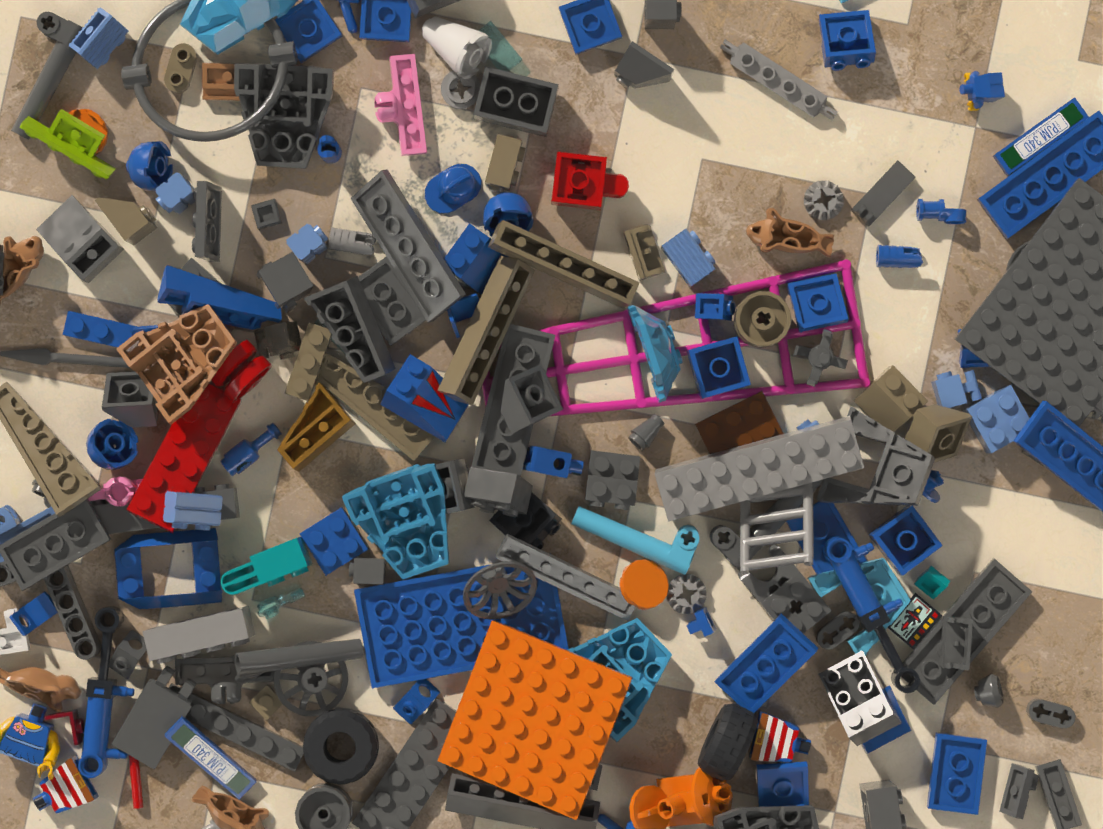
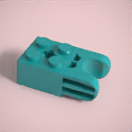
[221,537,313,595]

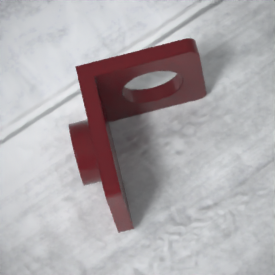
[44,709,85,745]

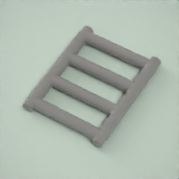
[740,483,814,575]

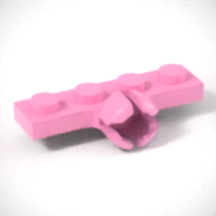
[374,54,427,156]
[88,477,142,506]

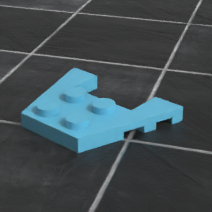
[807,558,911,655]

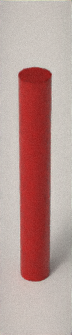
[128,754,144,809]

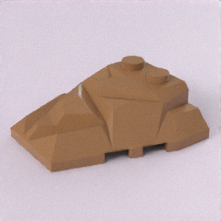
[117,304,237,425]

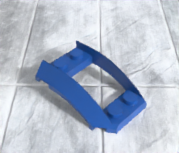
[114,528,223,609]

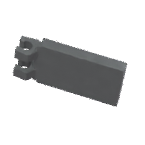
[111,666,197,770]

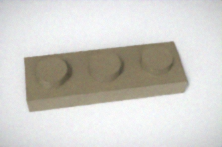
[285,322,332,401]

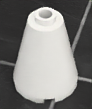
[422,16,492,79]

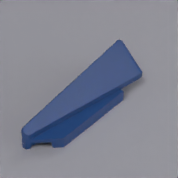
[157,265,282,330]

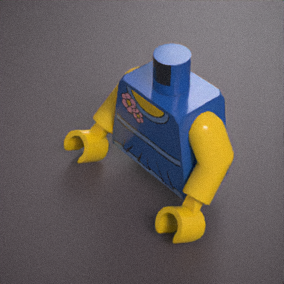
[0,703,60,780]

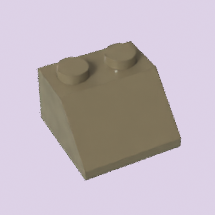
[95,197,157,246]
[854,365,928,432]
[905,404,972,463]

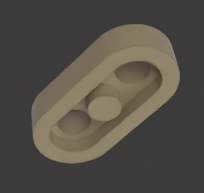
[164,43,197,93]

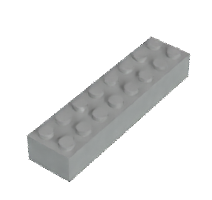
[654,416,864,522]

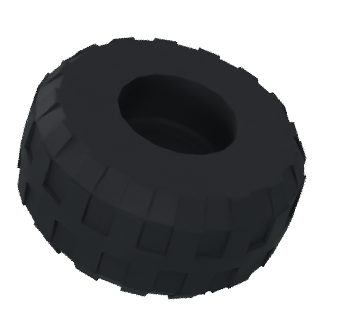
[697,703,758,781]
[303,708,379,785]

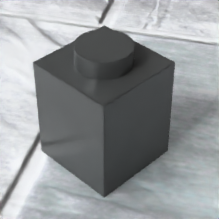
[349,557,386,585]

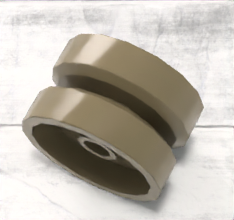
[733,291,791,348]

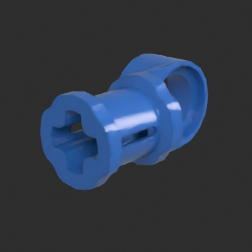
[916,199,966,224]

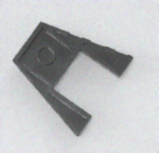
[816,407,935,506]

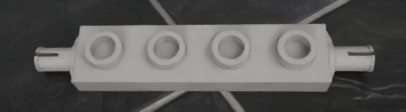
[720,39,838,121]

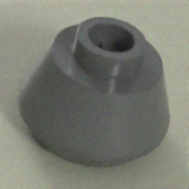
[974,674,1003,708]

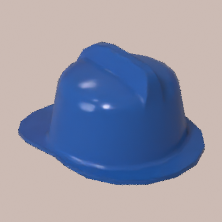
[425,164,481,213]

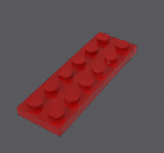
[127,384,242,533]

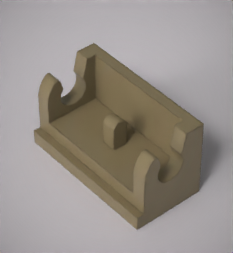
[624,224,665,281]

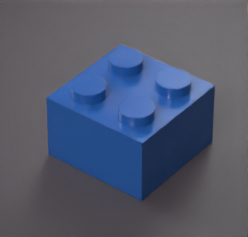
[687,336,751,400]
[868,505,943,576]

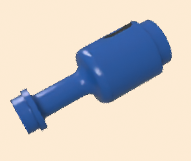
[220,423,282,476]

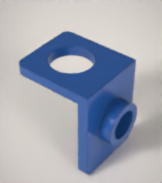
[447,293,479,338]
[10,591,58,637]
[393,679,440,724]

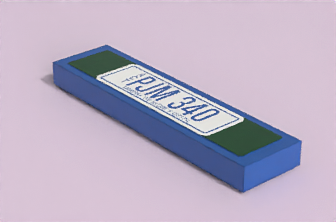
[993,97,1089,176]
[165,716,256,800]

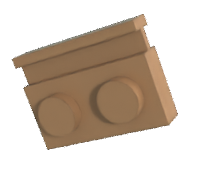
[202,63,240,101]

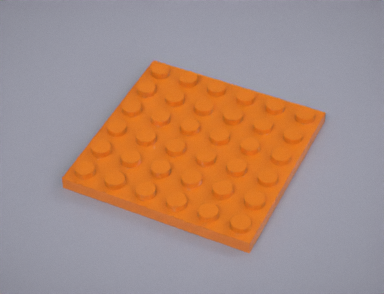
[437,620,633,820]

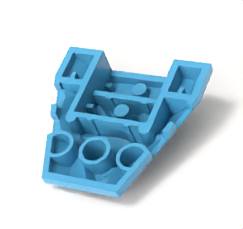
[180,0,298,55]
[627,305,683,403]
[342,463,449,579]
[568,618,672,742]

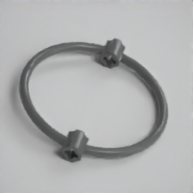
[121,0,298,142]

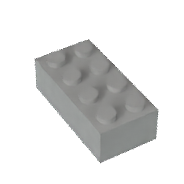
[143,606,255,664]

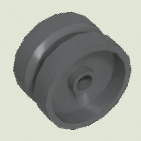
[295,783,353,829]

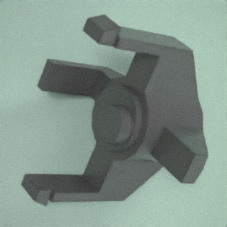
[793,329,848,387]

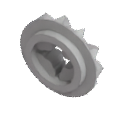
[441,71,480,109]
[804,180,844,220]
[667,574,707,614]

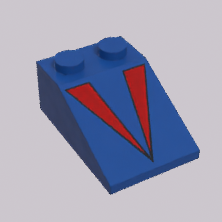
[380,354,469,442]

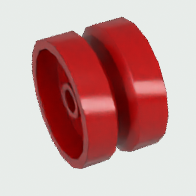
[211,340,273,403]

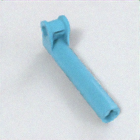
[571,506,700,575]

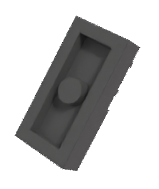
[999,763,1039,819]

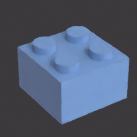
[962,385,1030,454]

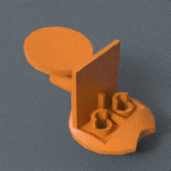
[629,767,733,829]

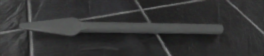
[0,348,129,368]

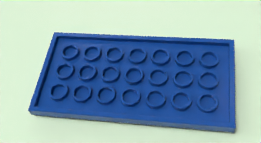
[354,553,569,689]

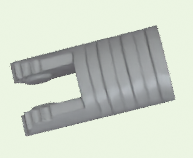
[329,227,376,255]

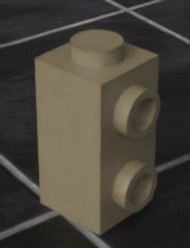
[485,134,526,193]

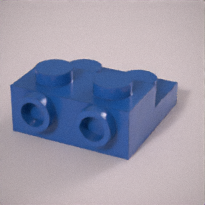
[819,10,876,71]

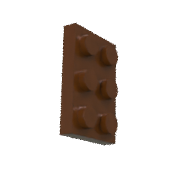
[695,391,784,454]

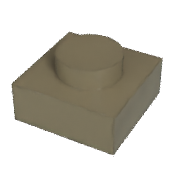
[249,684,282,720]

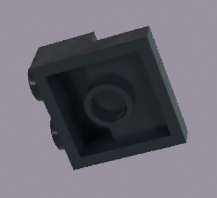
[489,492,562,550]

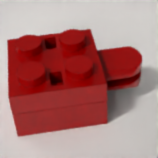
[551,152,629,211]

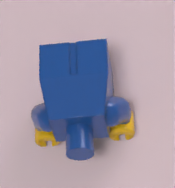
[959,71,1005,111]

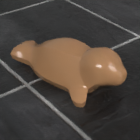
[746,208,834,257]
[0,236,44,305]
[0,667,81,712]
[191,786,269,829]

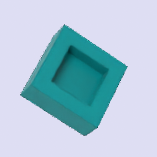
[914,566,950,600]

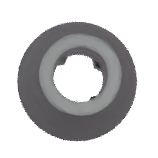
[628,414,665,451]

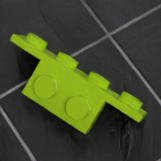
[20,109,116,180]

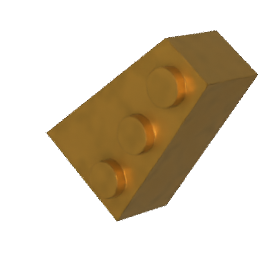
[277,382,356,472]

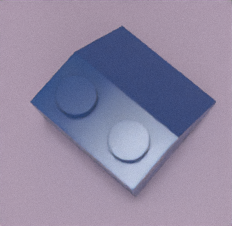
[444,223,508,295]

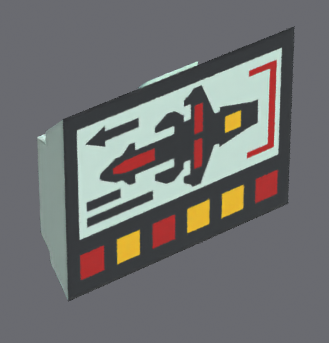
[887,593,942,650]

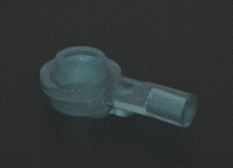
[257,588,305,619]

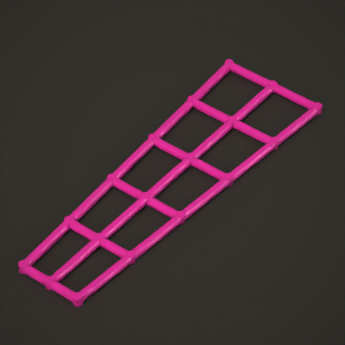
[482,259,870,417]

